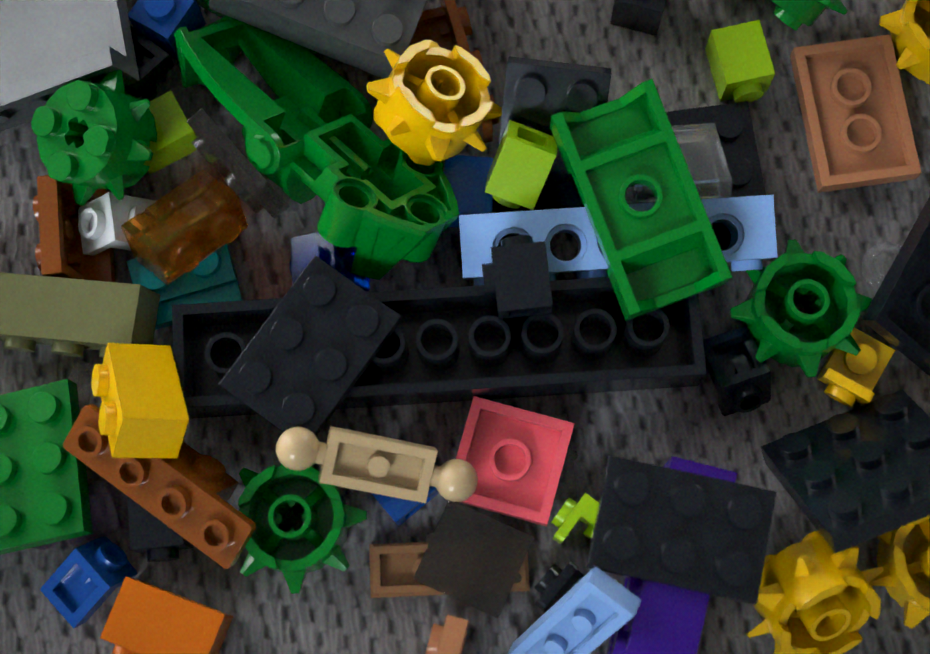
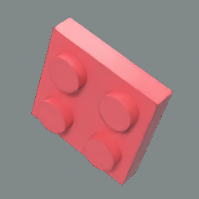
[456,396,575,527]

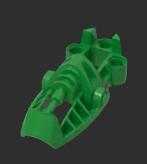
[173,15,459,280]

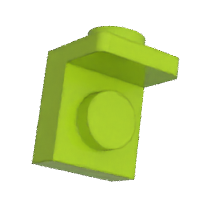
[551,493,599,545]

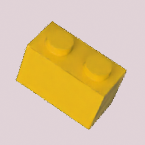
[92,343,189,458]

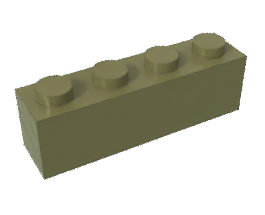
[0,272,160,358]

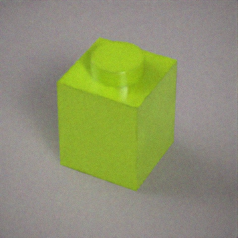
[705,19,775,103]
[144,91,202,175]
[485,120,557,210]

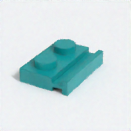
[127,233,243,330]

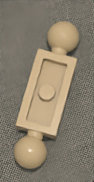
[276,426,478,504]

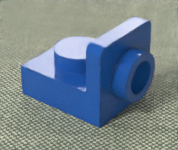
[40,536,137,628]

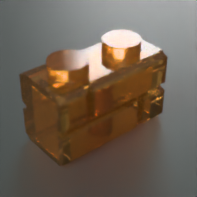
[121,170,248,285]

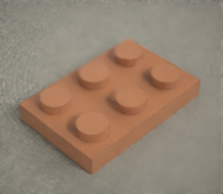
[790,34,922,193]

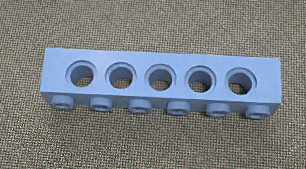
[459,195,778,286]

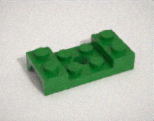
[550,79,732,321]

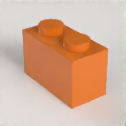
[100,576,233,654]

